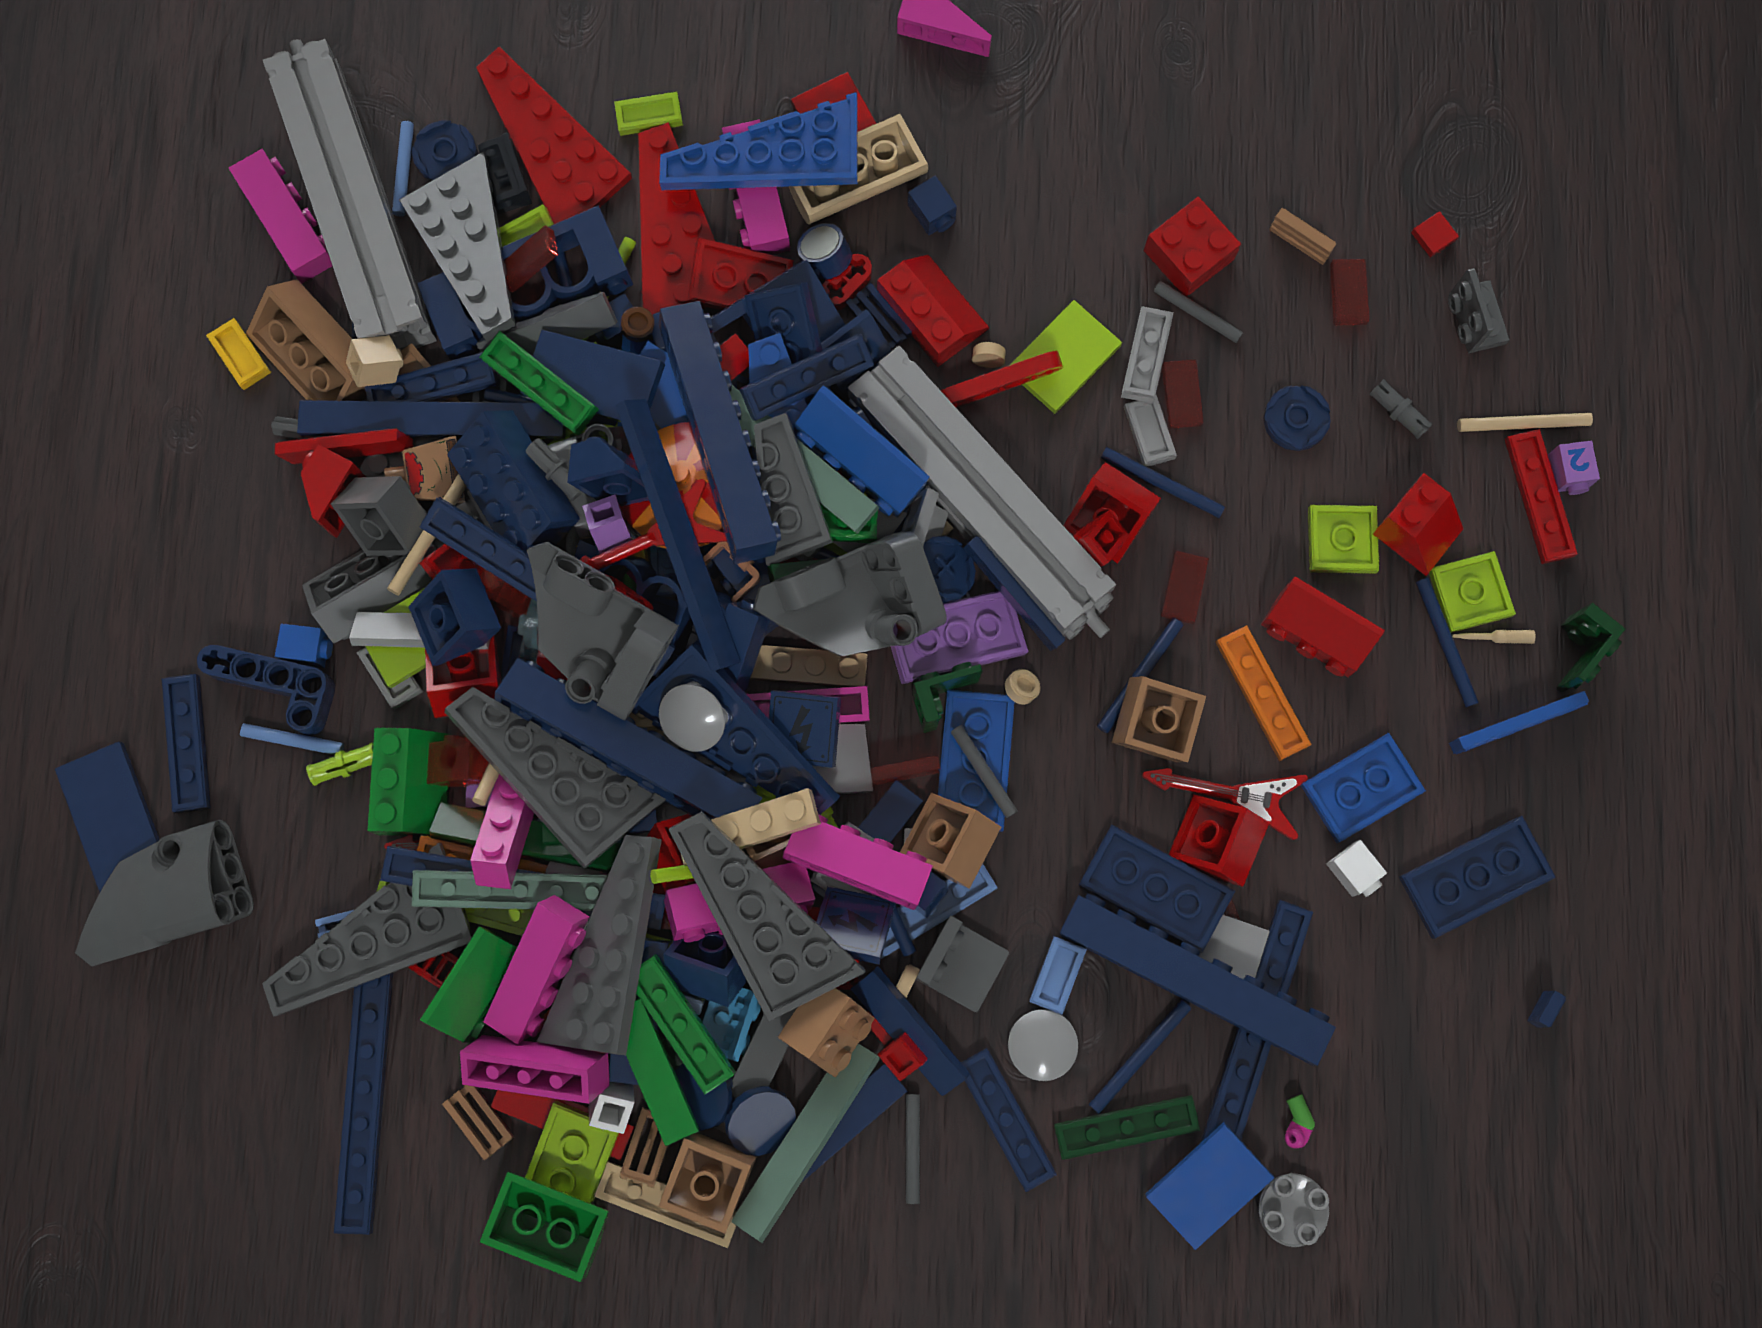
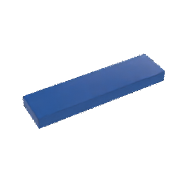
[1449,691,1589,755]

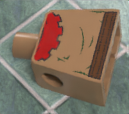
[384,436,465,503]

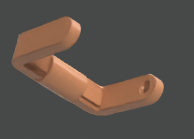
[703,542,761,602]

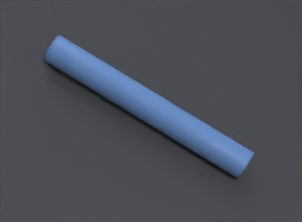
[392,121,414,216]
[240,723,344,755]

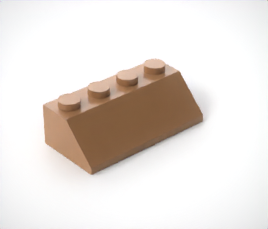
[246,279,366,401]

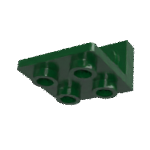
[1556,602,1626,692]
[912,662,983,733]

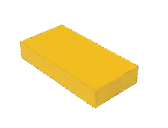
[206,318,272,390]

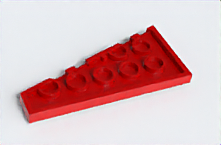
[476,47,632,224]
[638,122,715,315]

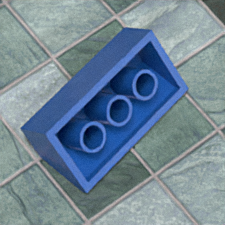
[794,385,930,518]

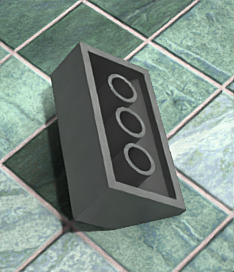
[302,540,438,644]

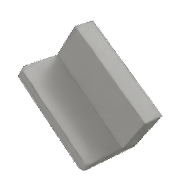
[901,487,948,546]

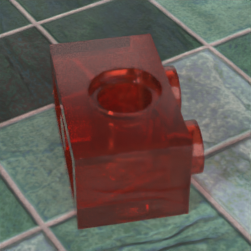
[427,735,489,788]

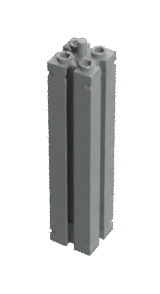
[263,39,437,350]
[848,346,1116,640]

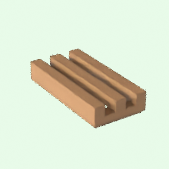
[1269,208,1336,265]
[442,1085,514,1160]
[620,1107,668,1188]

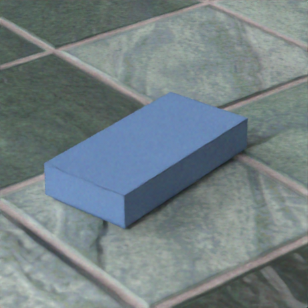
[1029,936,1087,1015]

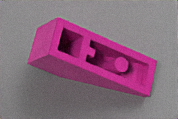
[897,0,992,57]

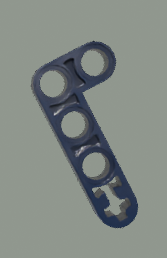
[197,645,336,736]

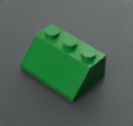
[367,728,452,836]
[420,927,518,1043]
[480,1171,609,1282]

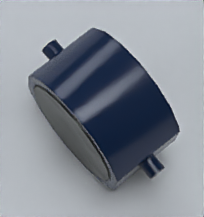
[797,224,852,280]

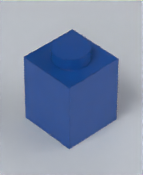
[275,624,333,668]

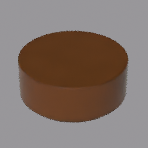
[621,307,654,342]

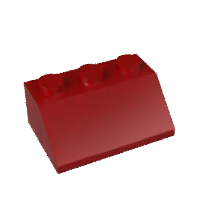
[877,255,989,367]
[1261,576,1385,677]

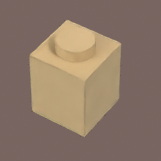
[346,335,403,387]

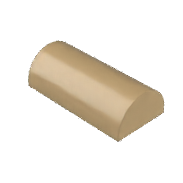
[789,114,928,224]

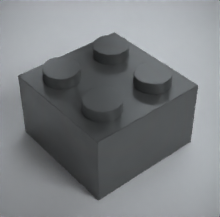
[331,476,427,556]

